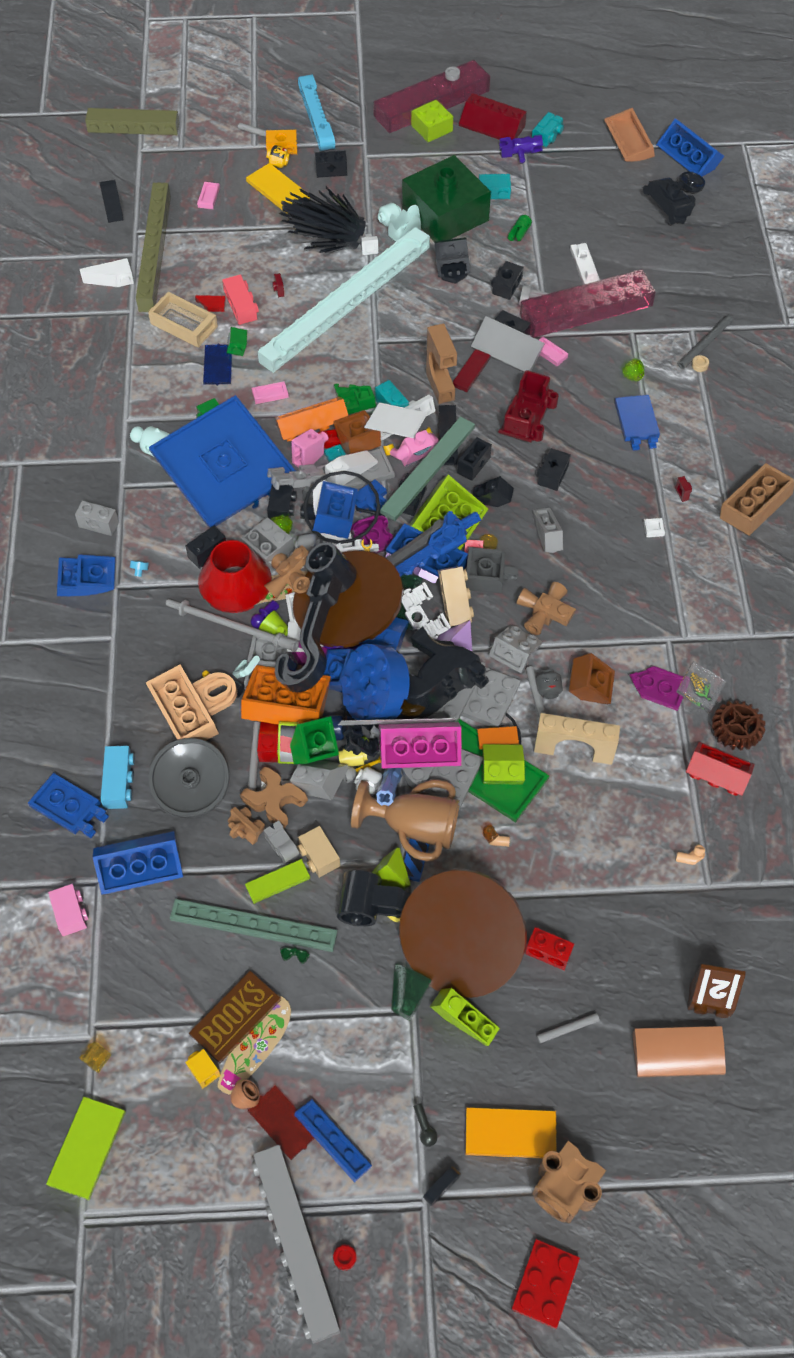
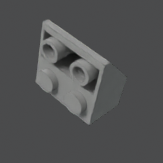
[241,517,294,562]

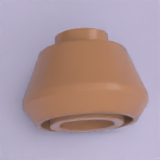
[231,1079,260,1109]

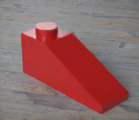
[257,722,279,763]

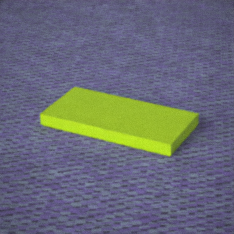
[46,1097,126,1200]

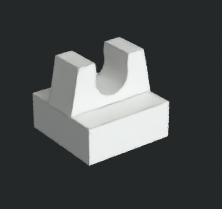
[361,234,378,255]

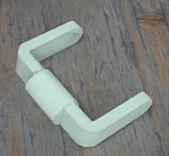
[232,656,260,679]

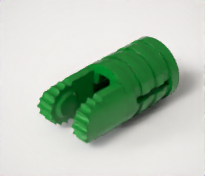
[508,215,532,241]

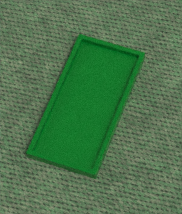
[458,719,549,823]

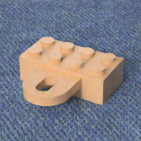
[146,665,237,741]

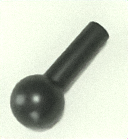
[413,1103,438,1147]

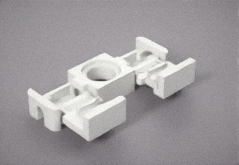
[401,582,451,640]

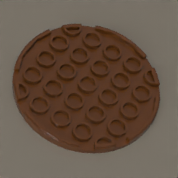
[293,550,404,648]
[399,869,527,998]

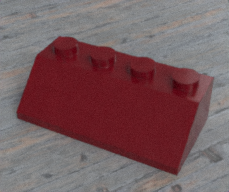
[459,93,527,140]

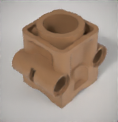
[532,1141,606,1224]

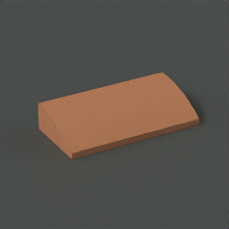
[604,108,655,161]
[632,1026,726,1077]

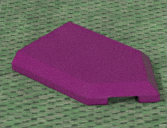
[629,666,690,711]

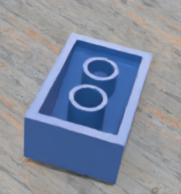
[313,481,358,539]

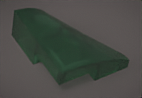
[391,964,432,1021]

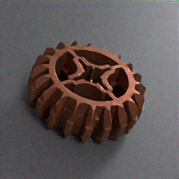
[712,699,765,751]

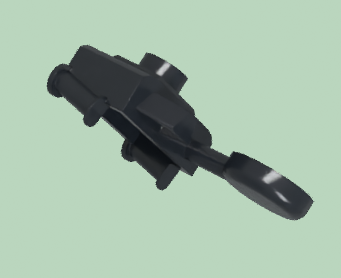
[643,172,705,225]

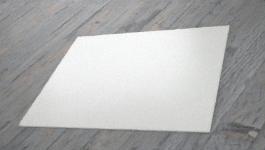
[364,403,428,438]

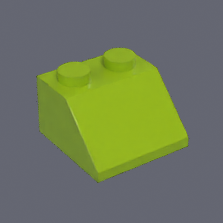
[483,744,525,785]

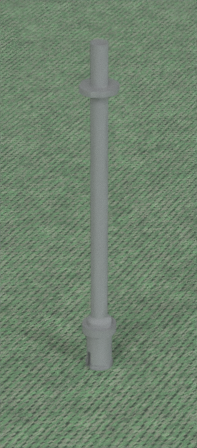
[166,599,299,652]

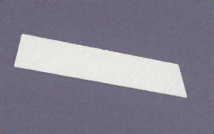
[338,718,456,725]

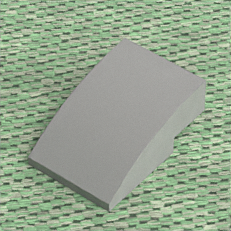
[244,636,290,690]

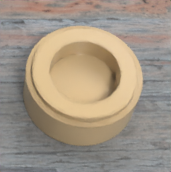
[692,355,709,372]

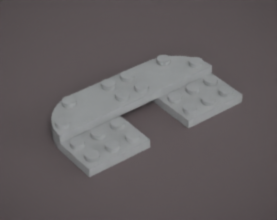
[401,662,521,810]

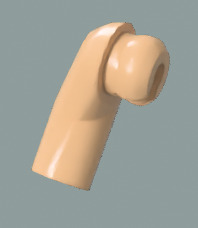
[676,845,705,865]

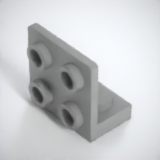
[489,625,543,673]

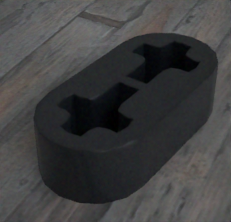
[423,1166,461,1206]

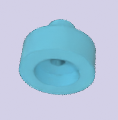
[130,560,149,577]

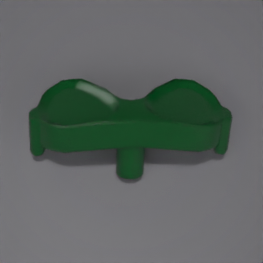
[280,947,310,964]

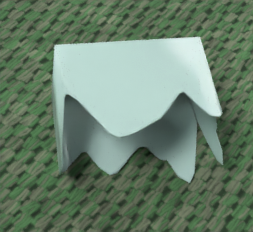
[388,205,421,241]

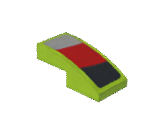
[278,721,299,764]

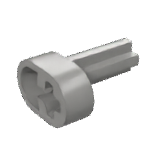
[519,285,554,307]

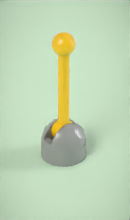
[343,756,381,783]

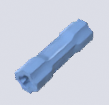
[376,768,402,806]

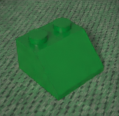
[290,716,339,765]

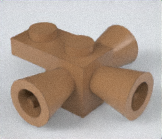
[264,545,310,599]
[517,582,576,635]

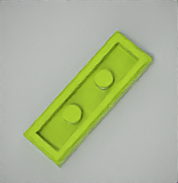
[245,859,310,904]

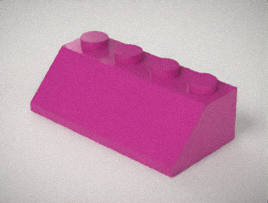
[379,722,461,768]

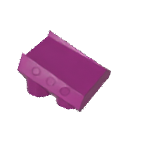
[351,515,394,554]

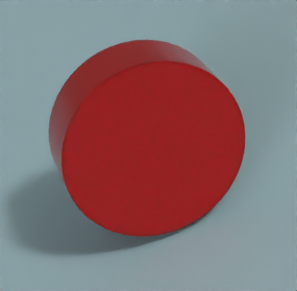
[333,1245,357,1271]

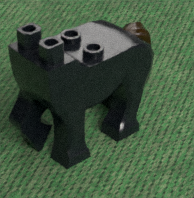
[401,626,489,718]

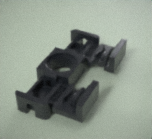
[341,705,379,757]

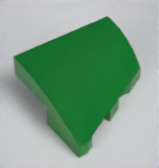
[334,383,376,415]

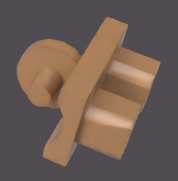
[228,807,265,845]

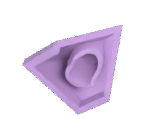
[437,620,472,651]

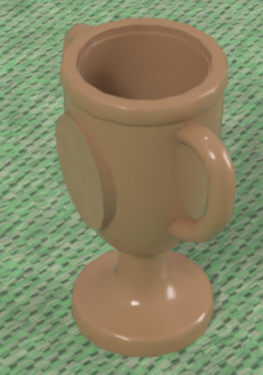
[351,779,460,861]

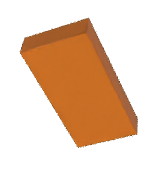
[477,726,519,749]

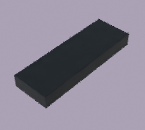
[99,180,124,223]

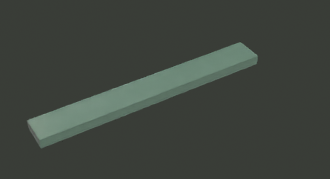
[380,416,475,521]
[170,899,338,952]

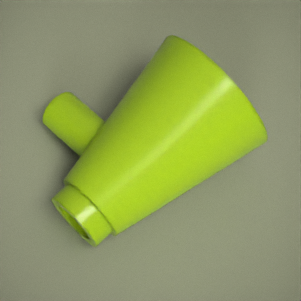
[259,610,288,636]

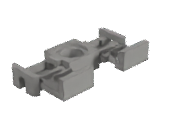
[267,464,327,490]

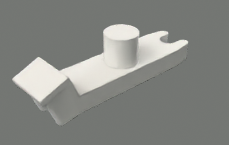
[335,539,379,553]

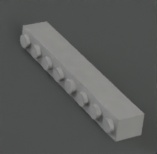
[251,1145,340,1344]

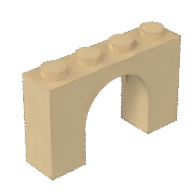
[534,713,620,765]

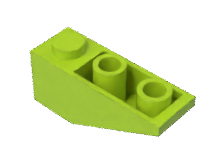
[430,988,500,1046]

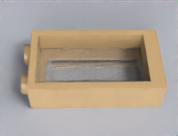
[148,292,218,348]

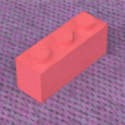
[222,274,259,325]

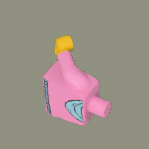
[383,427,439,467]

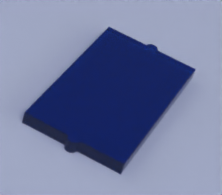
[203,343,232,386]

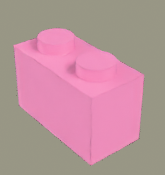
[48,884,89,936]

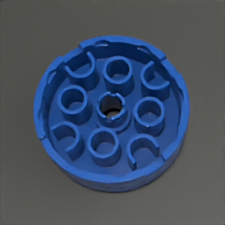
[341,644,410,720]

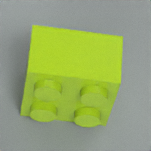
[411,100,453,142]

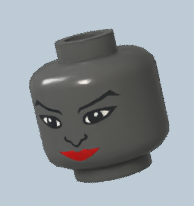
[537,669,563,699]

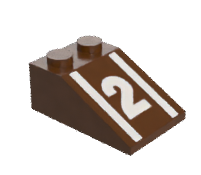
[688,964,746,1018]

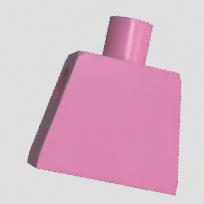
[292,429,329,468]

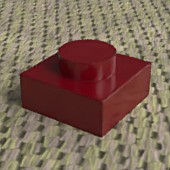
[272,273,285,298]
[675,476,692,502]

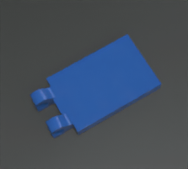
[615,395,660,450]
[28,773,109,838]

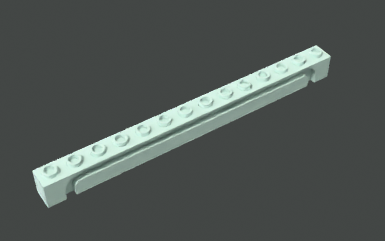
[258,227,430,373]

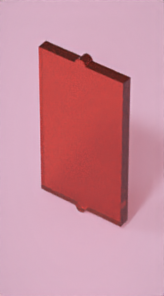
[248,1085,315,1160]

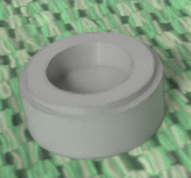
[445,67,460,81]

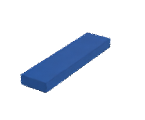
[294,1099,372,1183]

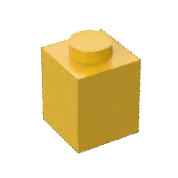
[185,1049,221,1089]

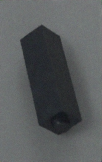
[438,405,458,465]

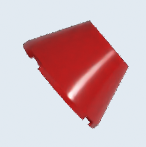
[198,540,272,613]

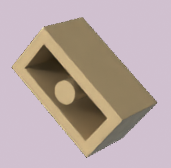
[297,826,340,878]

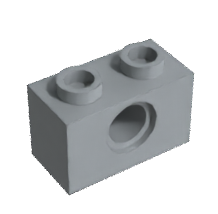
[75,501,119,536]

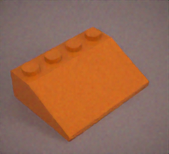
[241,665,331,724]

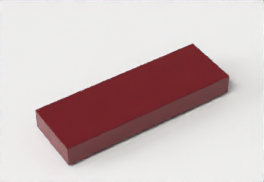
[453,349,490,392]

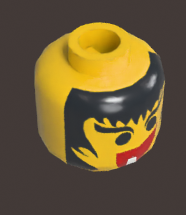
[266,145,290,168]

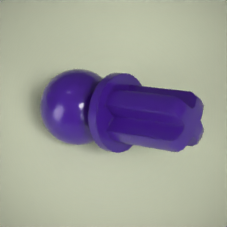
[251,600,279,629]

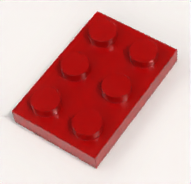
[511,1239,580,1329]

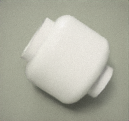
[354,767,383,796]

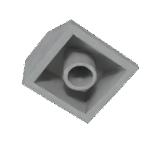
[290,760,349,800]

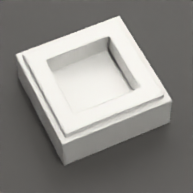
[643,518,665,537]

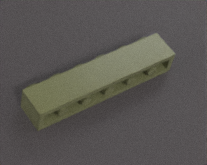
[85,108,179,135]

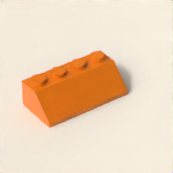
[274,397,348,442]

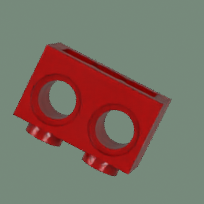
[525,927,574,971]

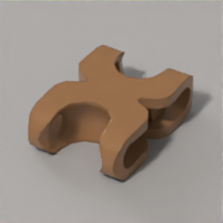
[240,767,308,828]

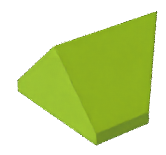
[371,848,411,890]

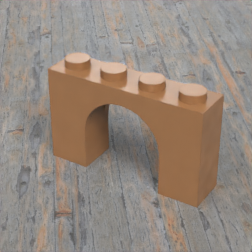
[426,323,457,404]

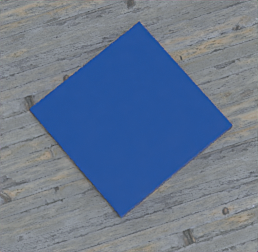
[149,395,296,528]

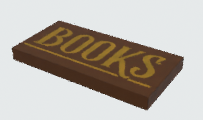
[189,971,281,1064]

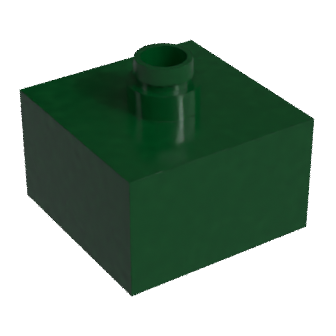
[402,155,491,242]

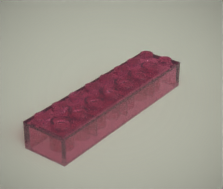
[374,60,490,134]
[520,269,656,338]

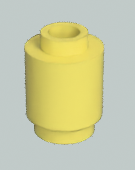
[339,748,368,767]

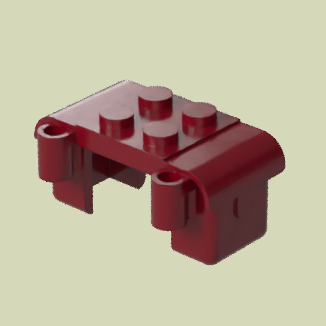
[498,370,559,443]

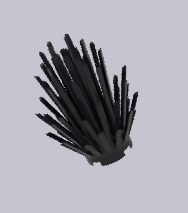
[279,186,366,254]

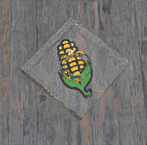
[676,661,726,712]

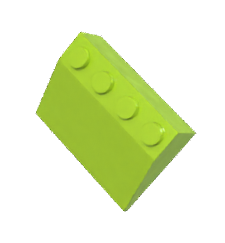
[409,474,488,550]

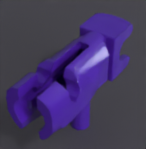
[499,135,543,163]

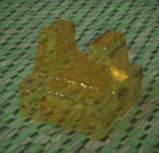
[80,1041,111,1073]

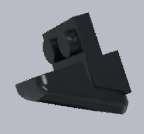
[434,237,470,284]

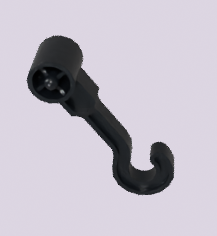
[275,542,357,693]
[337,870,411,927]

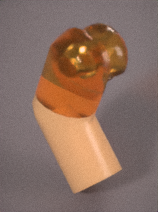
[483,824,510,847]

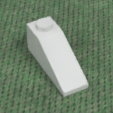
[80,258,134,287]
[325,450,378,485]

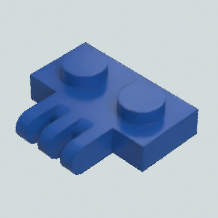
[356,479,387,513]

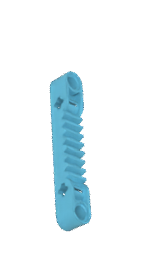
[298,74,335,151]

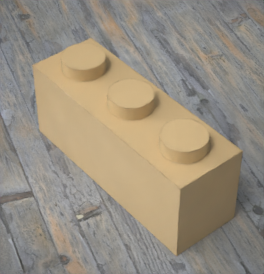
[438,566,474,626]

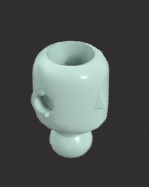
[130,426,169,457]

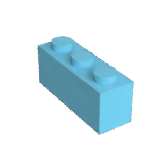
[101,746,135,809]

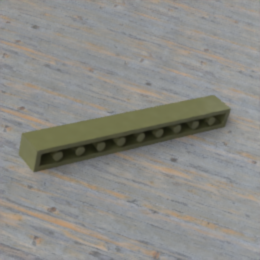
[136,182,171,312]

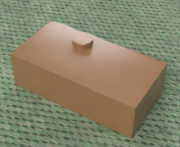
[720,463,794,536]

